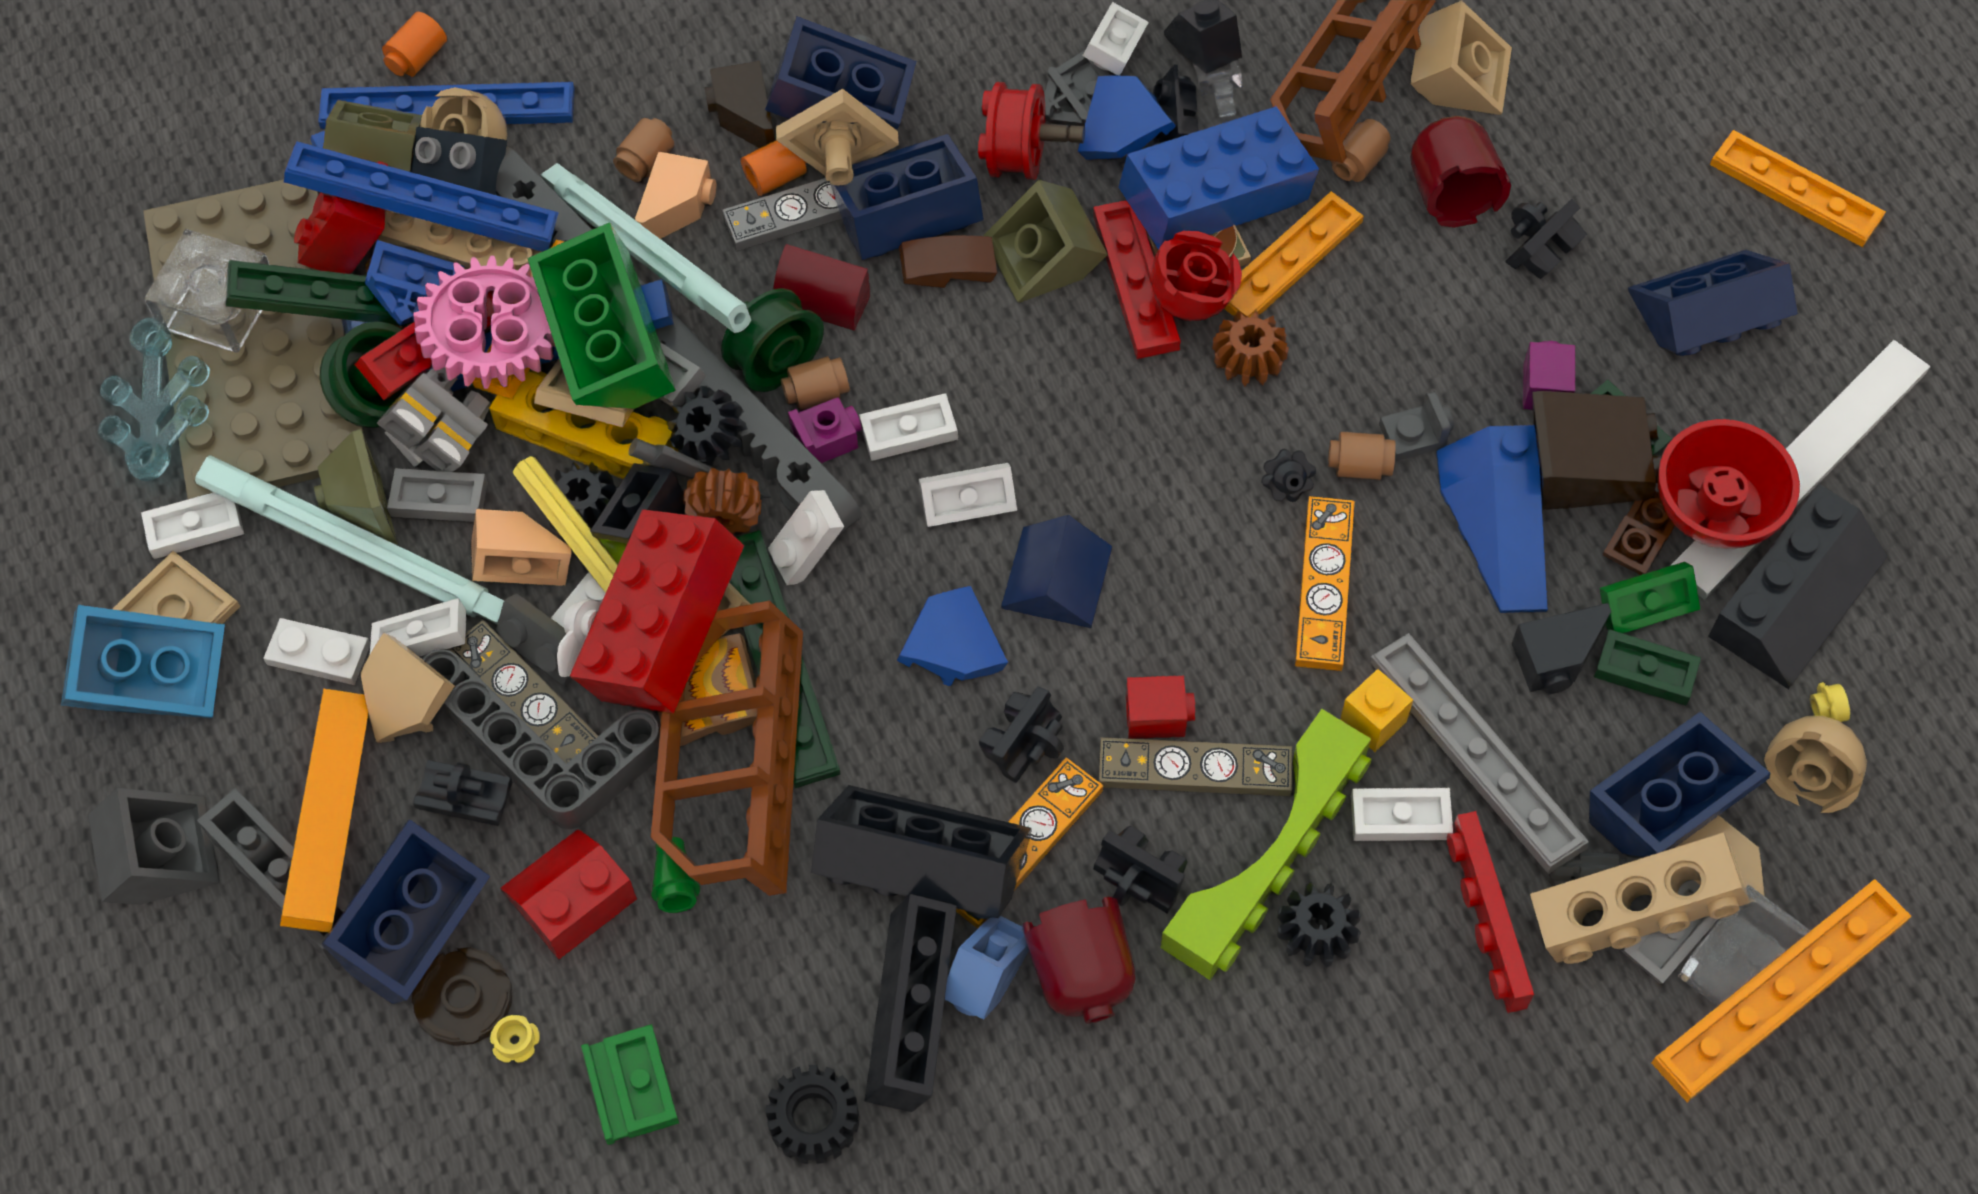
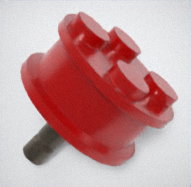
[978,82,1085,180]

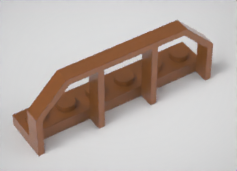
[1270,0,1436,163]
[651,600,803,896]

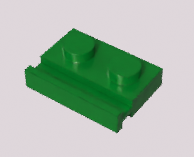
[581,1024,679,1145]

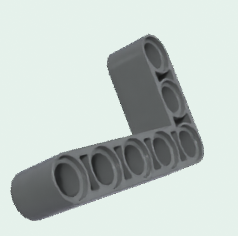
[422,649,660,829]

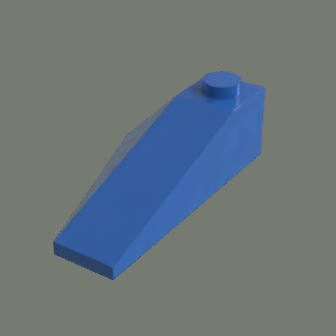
[1436,425,1548,613]

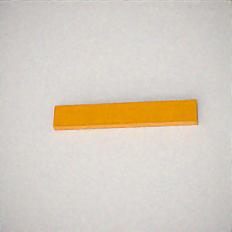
[280,688,368,933]
[1651,879,1912,1103]

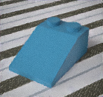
[61,605,225,718]

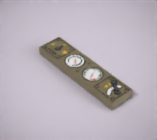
[447,620,598,764]
[1099,737,1292,796]

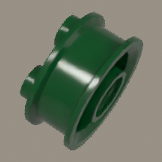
[721,288,824,392]
[320,322,429,428]

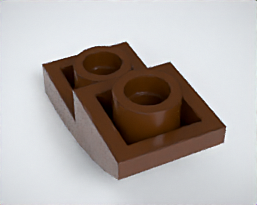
[899,235,997,288]
[1603,491,1675,575]

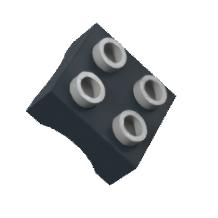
[411,127,507,195]

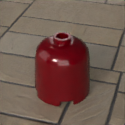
[1410,116,1511,228]
[1022,897,1136,1024]

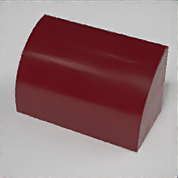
[773,244,870,331]

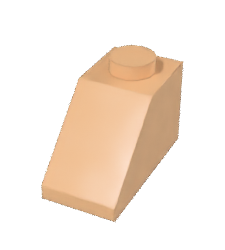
[635,152,717,239]
[471,509,571,586]

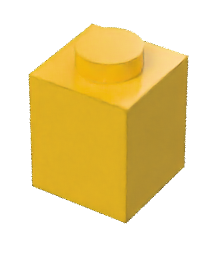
[1340,669,1413,752]

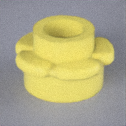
[1810,682,1850,722]
[490,1015,540,1063]

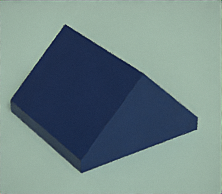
[1001,515,1112,628]

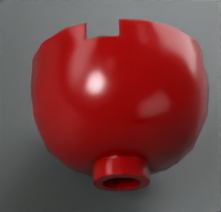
[1150,231,1242,321]

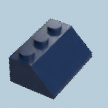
[765,16,917,154]
[829,134,984,260]
[1628,250,1798,356]
[1589,712,1770,857]
[322,819,490,1004]

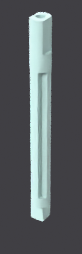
[540,163,751,333]
[195,456,504,625]

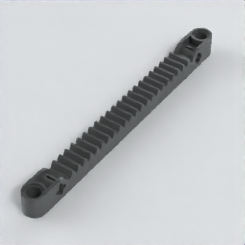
[496,146,862,535]

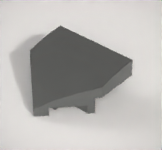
[1044,49,1110,126]

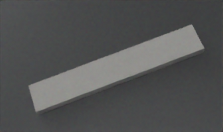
[1370,633,1589,874]

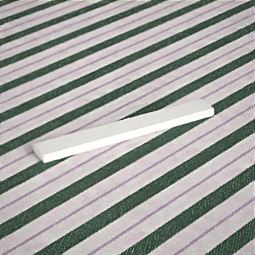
[1671,340,1930,600]

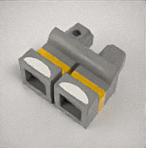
[377,367,491,472]

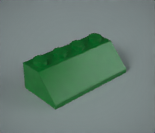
[527,222,676,409]

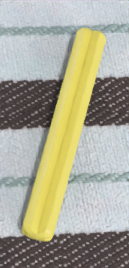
[513,456,618,593]

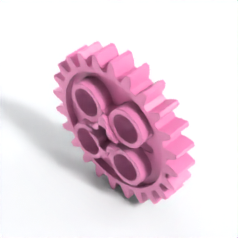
[413,256,555,389]

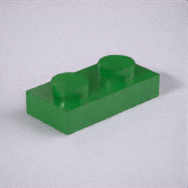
[1599,562,1700,633]

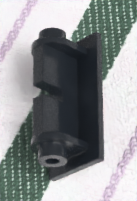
[1152,64,1199,144]

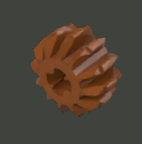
[1212,309,1289,387]
[683,468,762,535]

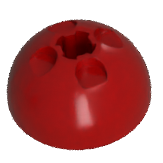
[1658,419,1800,549]

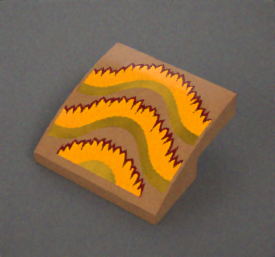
[658,633,757,746]

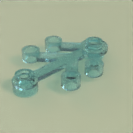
[98,318,210,481]

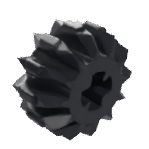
[666,386,748,466]
[549,461,618,531]
[1277,882,1361,968]

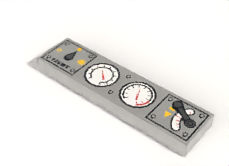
[722,178,842,251]

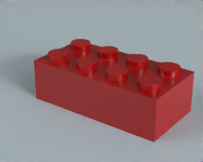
[570,510,744,714]

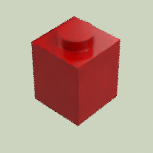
[1125,675,1195,739]

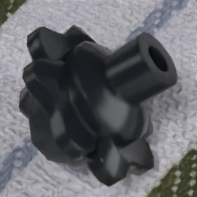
[1261,449,1316,502]

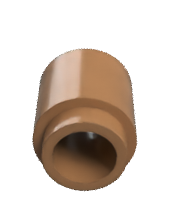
[613,118,675,182]
[1331,119,1391,182]
[781,356,850,411]
[1328,432,1395,480]

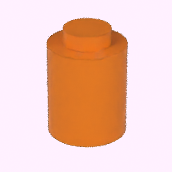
[382,12,447,77]
[741,140,807,196]

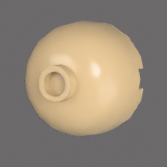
[420,87,507,140]
[1764,716,1867,813]

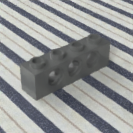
[197,788,349,970]

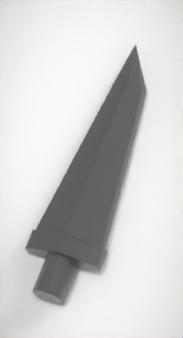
[629,438,772,498]

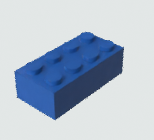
[1118,106,1319,250]

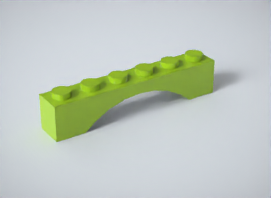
[1161,709,1372,980]

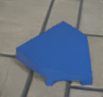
[1078,76,1176,160]
[365,240,464,325]
[897,586,1008,686]

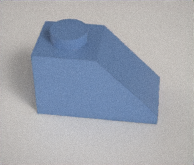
[945,916,1029,1020]

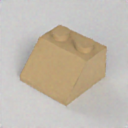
[1410,0,1512,115]

